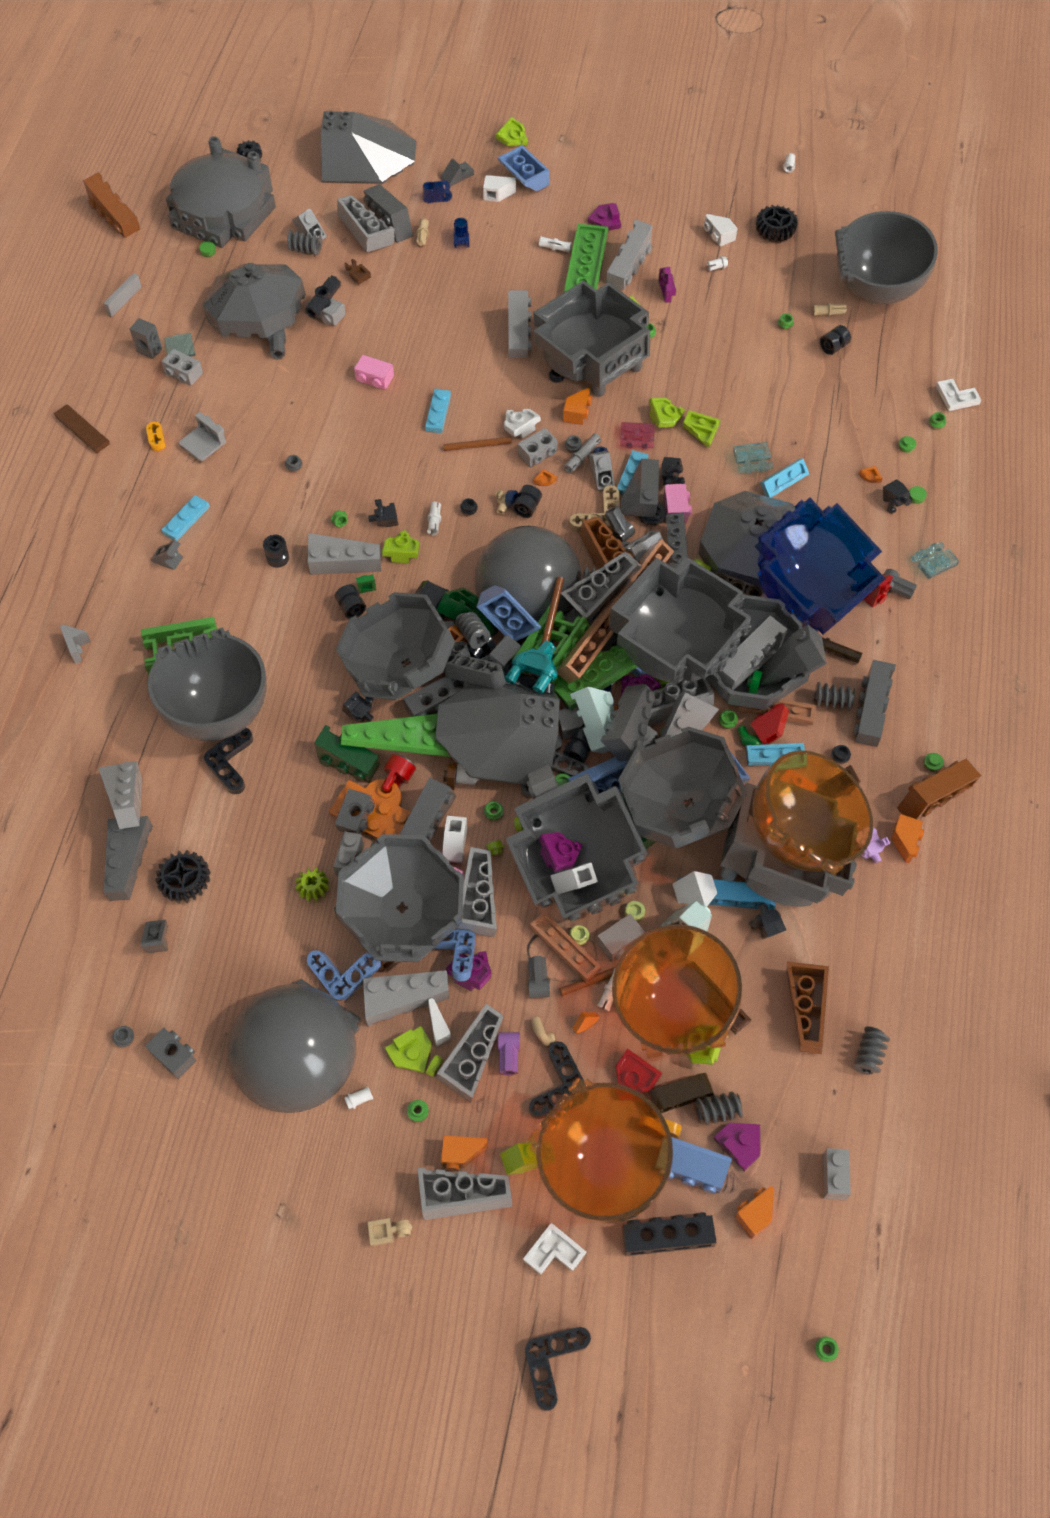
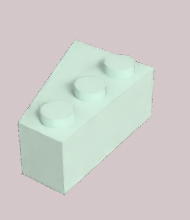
[570,687,614,754]
[659,901,712,953]

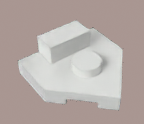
[504,409,541,438]

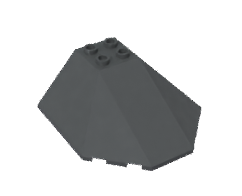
[321,111,417,184]
[435,683,560,786]

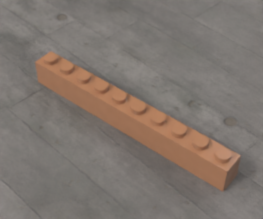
[557,539,674,684]

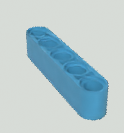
[678,877,776,910]

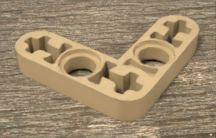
[569,485,620,532]

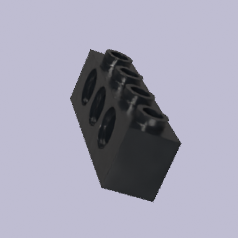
[622,1212,717,1256]

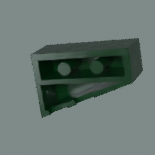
[437,587,499,636]
[314,725,380,783]

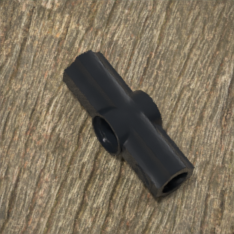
[305,275,341,319]

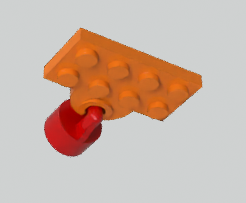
[329,754,416,839]

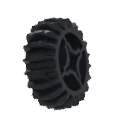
[755,205,798,242]
[155,850,211,904]

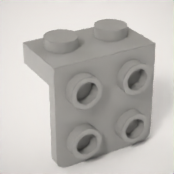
[179,412,226,461]

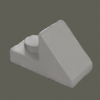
[60,625,91,664]

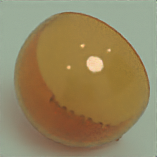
[752,750,873,875]
[612,924,743,1058]
[526,1078,673,1224]

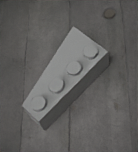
[606,219,653,291]
[561,552,642,620]
[98,761,143,829]
[363,970,449,1026]
[418,1168,513,1220]

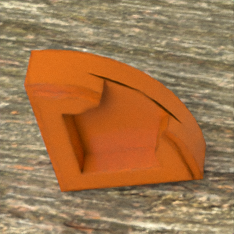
[859,466,883,483]
[533,469,557,486]
[572,1012,600,1033]

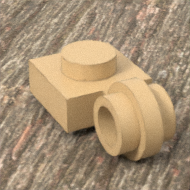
[368,1218,412,1246]

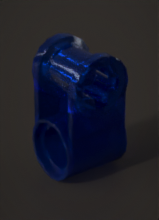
[423,180,453,203]
[453,218,470,248]

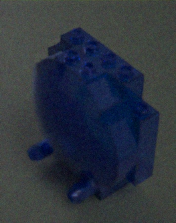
[754,497,886,635]

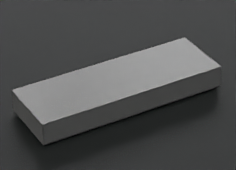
[104,273,142,317]

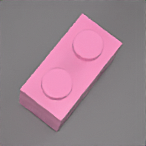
[354,355,394,390]
[664,484,692,523]

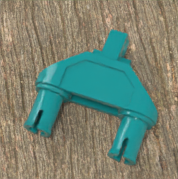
[505,640,558,694]

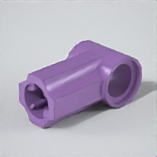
[498,1032,520,1076]

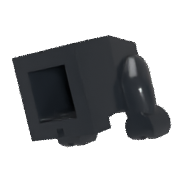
[661,457,685,486]
[883,479,912,514]
[368,499,399,527]
[342,691,374,722]
[749,903,786,939]

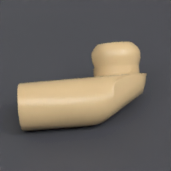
[495,490,508,515]
[531,1017,556,1046]

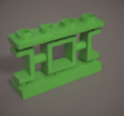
[512,606,590,683]
[141,617,218,675]

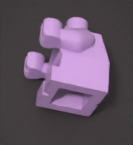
[856,828,890,863]

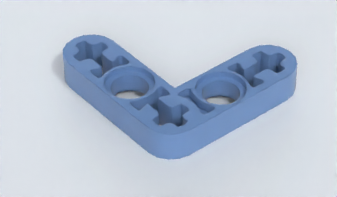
[434,929,476,981]
[307,950,381,1000]

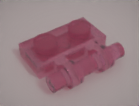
[620,422,655,449]

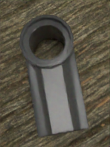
[268,329,286,360]
[604,506,636,543]
[883,569,917,599]
[528,956,550,998]

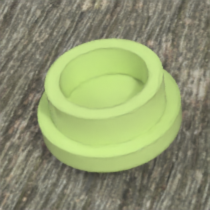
[569,925,589,945]

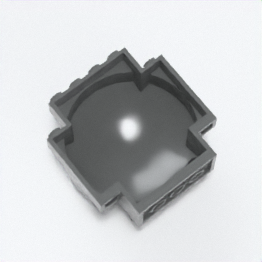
[166,136,276,248]
[533,281,650,397]
[609,557,751,683]
[506,774,649,922]
[720,776,861,907]

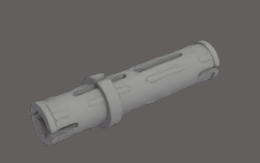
[564,433,602,474]

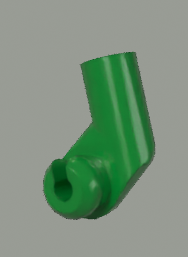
[737,726,762,746]

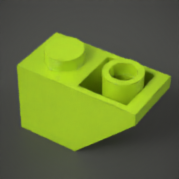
[500,1141,554,1175]

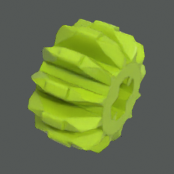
[295,868,329,902]

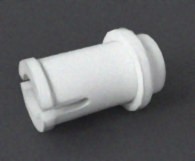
[783,153,795,173]
[707,256,728,272]
[344,1086,373,1109]

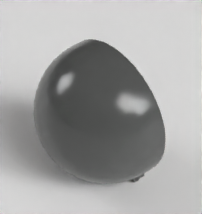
[835,211,938,304]
[475,526,582,623]
[148,627,267,741]
[228,979,361,1113]

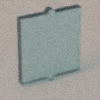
[164,333,196,357]

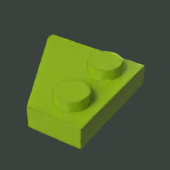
[683,410,721,448]

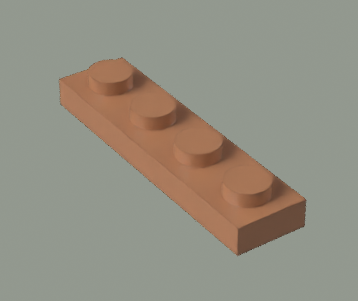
[738,699,816,725]
[529,912,601,982]

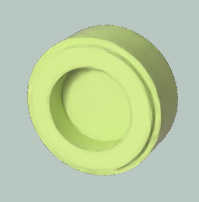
[625,901,645,922]

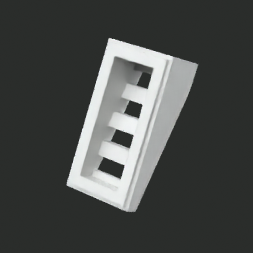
[428,998,452,1047]

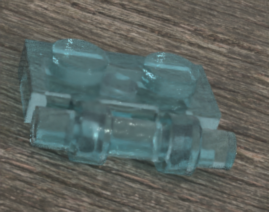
[733,442,773,474]
[911,542,959,579]

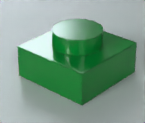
[356,574,376,594]
[747,670,762,694]

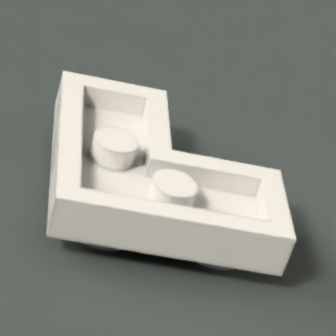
[936,379,981,411]
[523,1223,587,1275]

